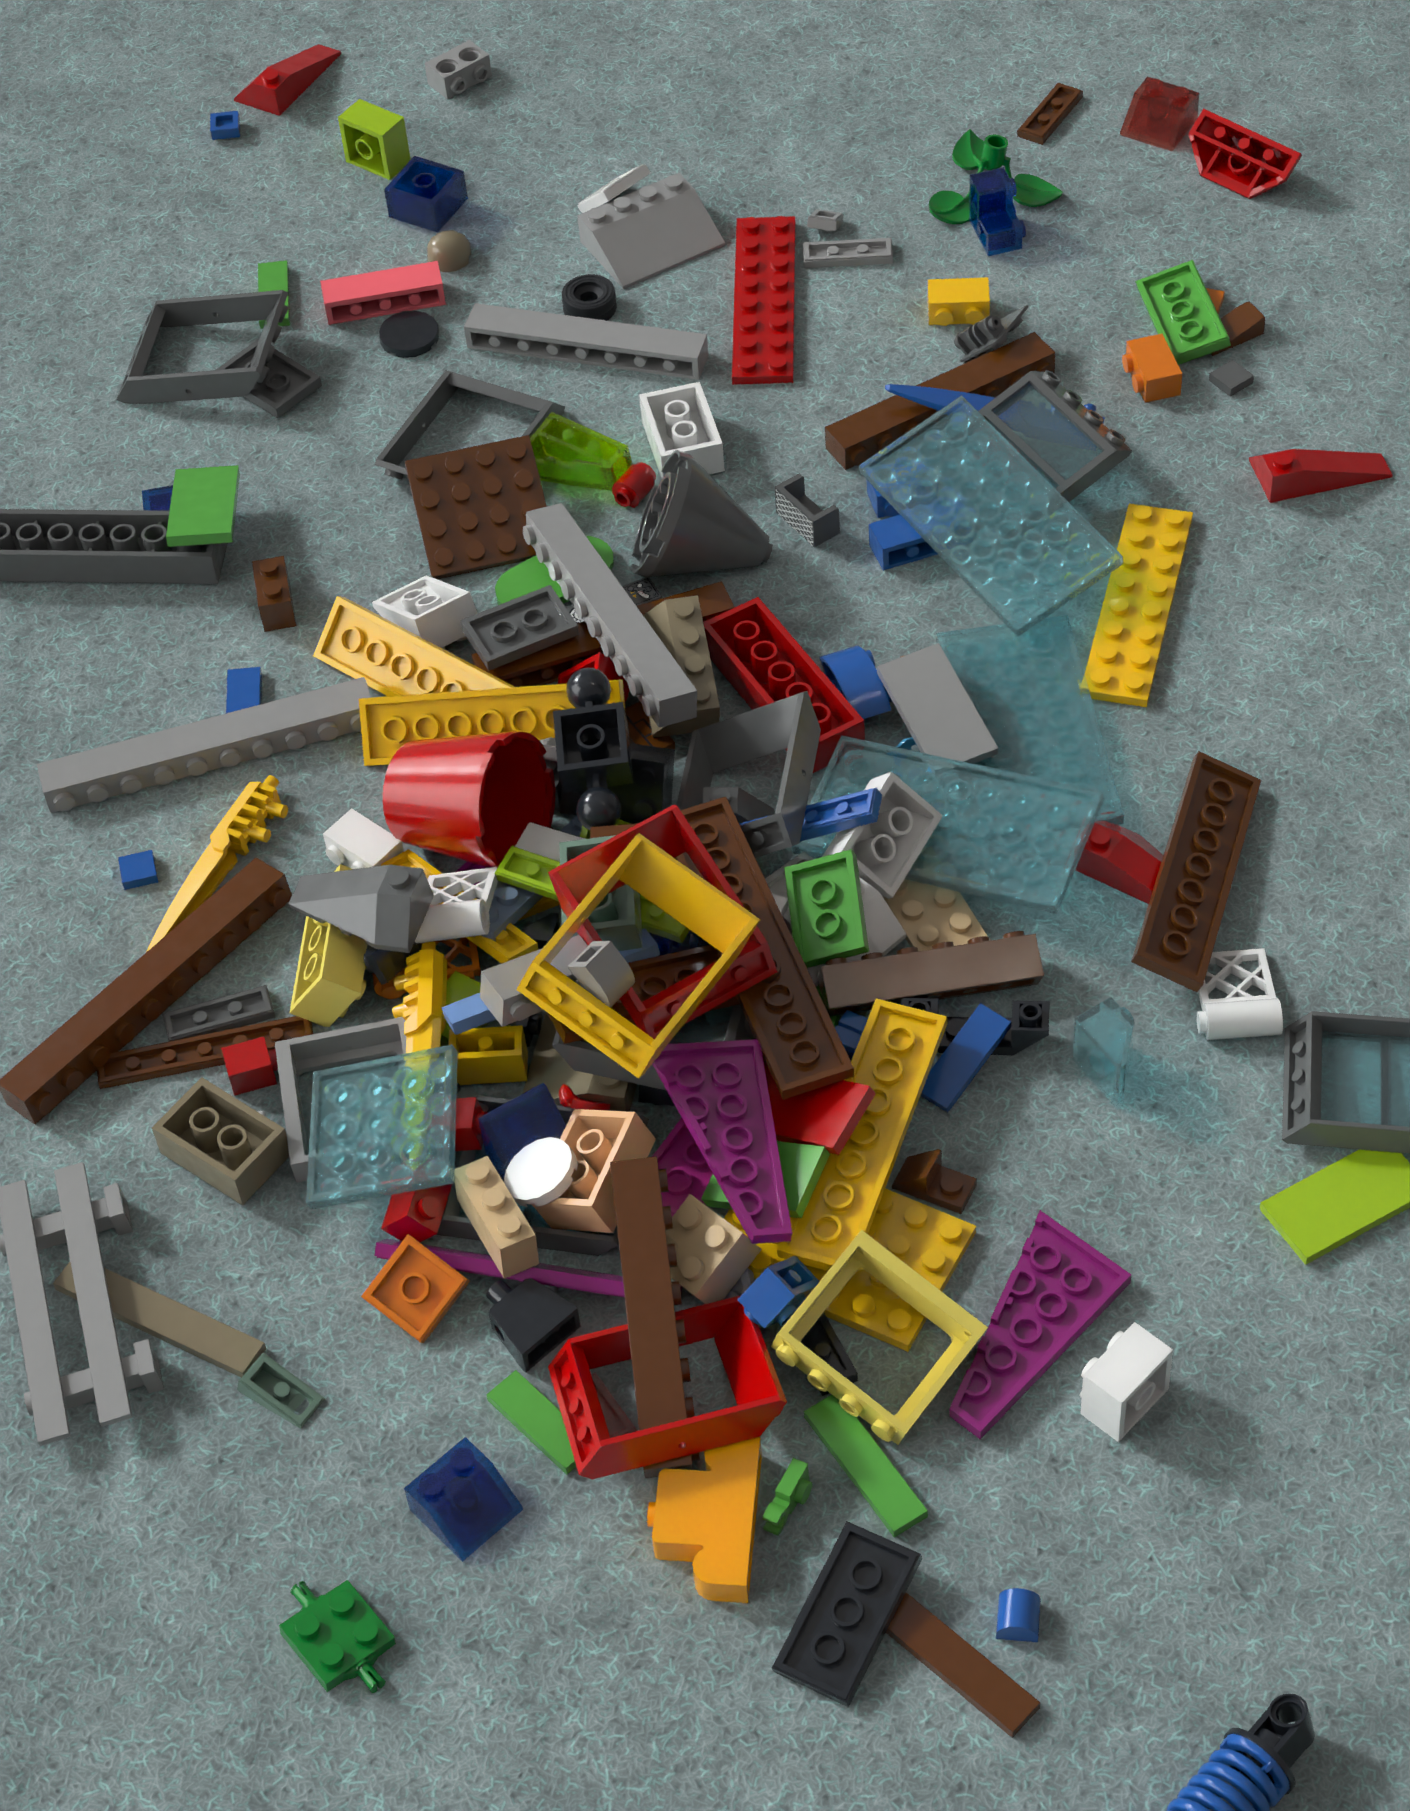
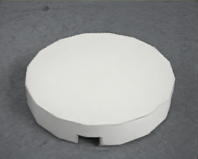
[504,1137,578,1207]

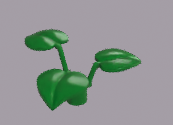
[928,129,1063,224]

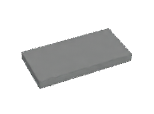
[877,643,998,779]

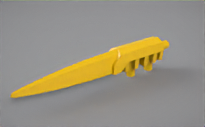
[146,775,288,952]
[392,941,447,1172]

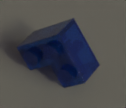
[969,167,1026,256]

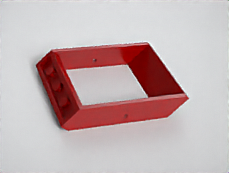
[548,804,777,1040]
[548,1295,787,1480]

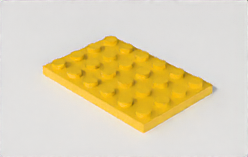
[724,1188,976,1352]

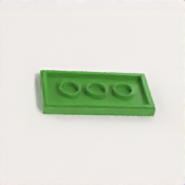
[1135,260,1231,364]
[166,465,240,547]

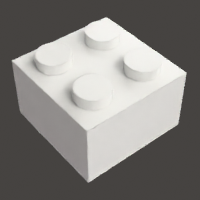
[1080,1322,1173,1442]

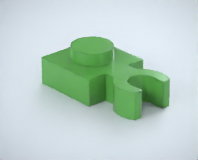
[762,1457,812,1536]

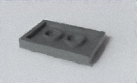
[216,339,322,418]
[460,585,579,671]

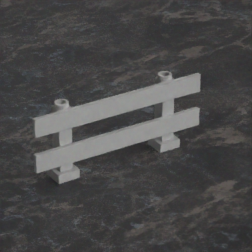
[0,1162,164,1446]

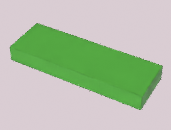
[258,260,290,329]
[486,1370,576,1475]

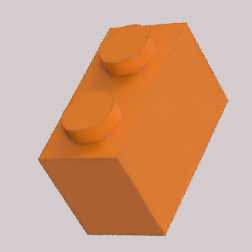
[1122,334,1183,403]

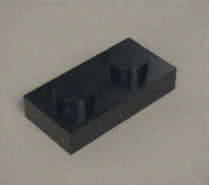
[801,1313,858,1396]

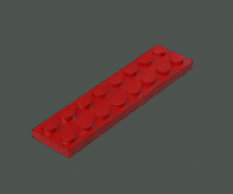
[732,216,796,385]

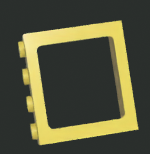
[771,1230,988,1445]

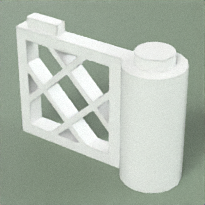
[415,867,498,943]
[1197,948,1283,1040]

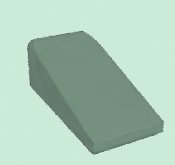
[237,1352,325,1429]

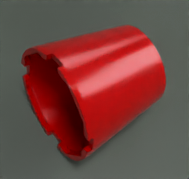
[383,731,555,868]

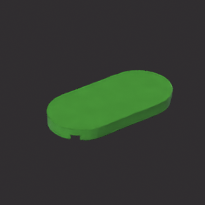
[495,536,614,605]

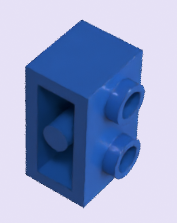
[737,1256,820,1328]

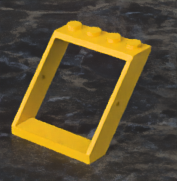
[516,833,761,1079]

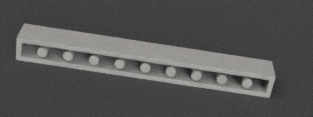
[523,503,697,728]
[37,677,371,813]

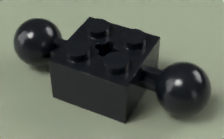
[553,668,634,830]

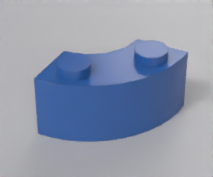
[819,646,892,719]

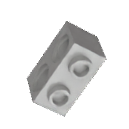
[425,40,492,99]

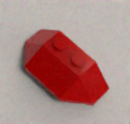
[1188,108,1302,199]

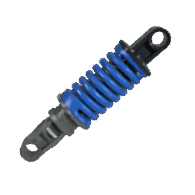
[1166,1694,1315,1811]

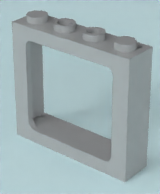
[275,1017,431,1182]

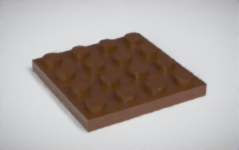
[405,435,547,580]

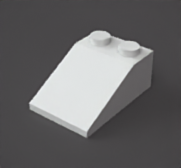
[372,575,477,649]

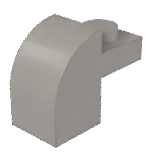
[567,941,635,1008]

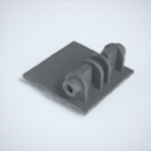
[954,305,1028,362]

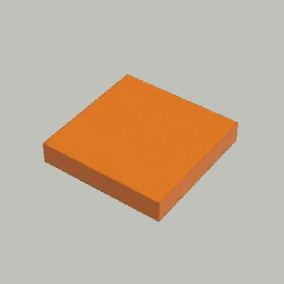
[361,1234,470,1343]

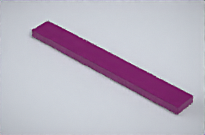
[374,1239,683,1298]

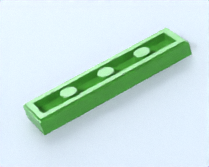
[804,1395,928,1537]

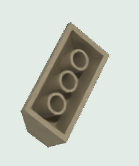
[643,595,720,738]

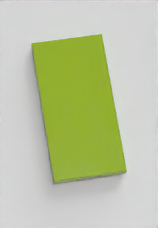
[1260,1150,1410,1265]

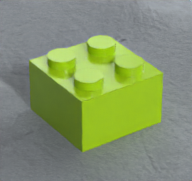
[338,99,411,180]

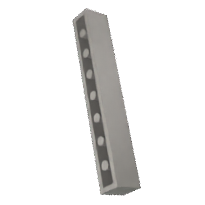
[464,303,709,380]

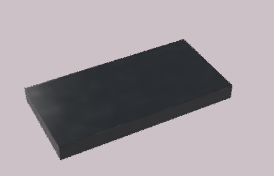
[772,1521,922,1708]

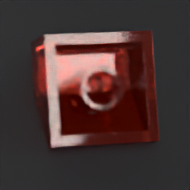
[1120,77,1200,151]

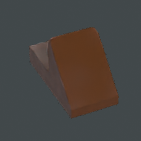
[892,1149,977,1214]

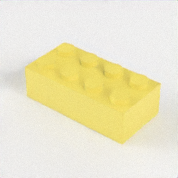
[290,864,367,1027]

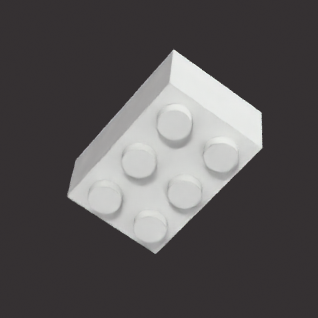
[639,382,725,479]

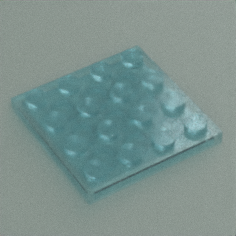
[306,1045,458,1209]

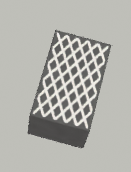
[775,474,840,548]

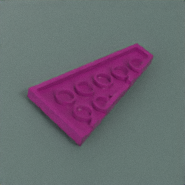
[652,1039,792,1244]
[949,1210,1132,1440]

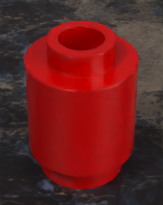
[612,462,656,508]

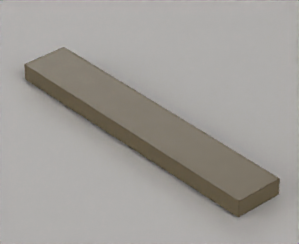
[53,1262,266,1378]

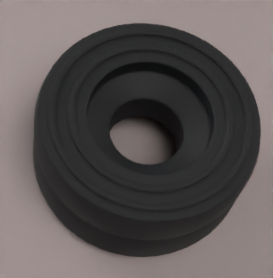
[562,274,617,321]

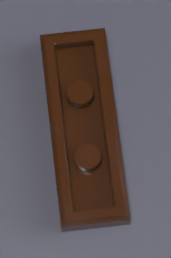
[1017,83,1083,145]

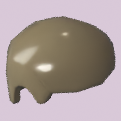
[427,230,471,272]

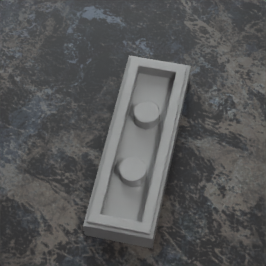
[803,238,893,268]

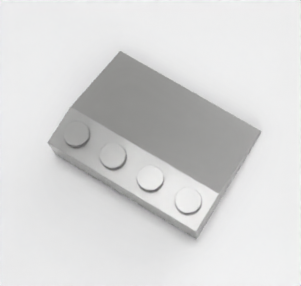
[577,173,725,289]

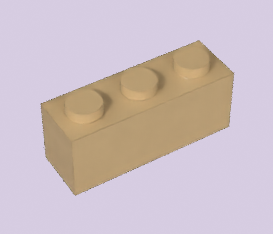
[453,1156,539,1279]

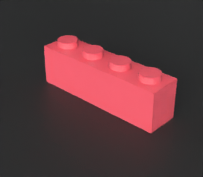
[320,261,446,325]

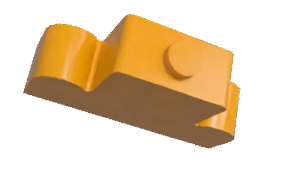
[647,1437,762,1603]

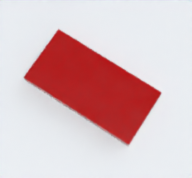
[764,1062,876,1155]

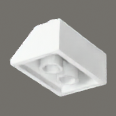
[822,771,943,899]

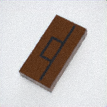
[625,701,675,749]

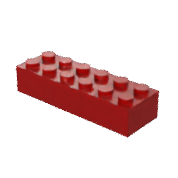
[703,597,865,773]

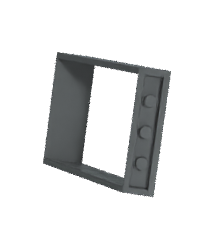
[116,290,289,404]
[375,370,565,480]
[676,691,821,858]

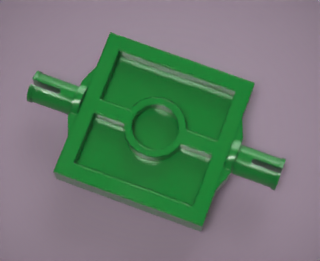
[279,1580,396,1693]

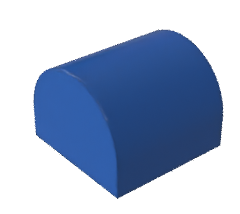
[996,1588,1041,1642]

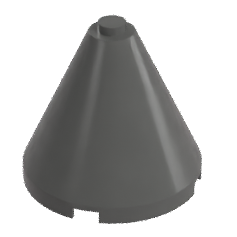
[631,450,773,578]

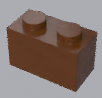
[252,556,297,632]

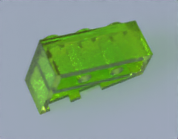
[530,412,633,491]

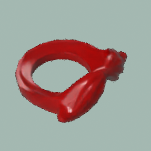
[559,1084,611,1111]

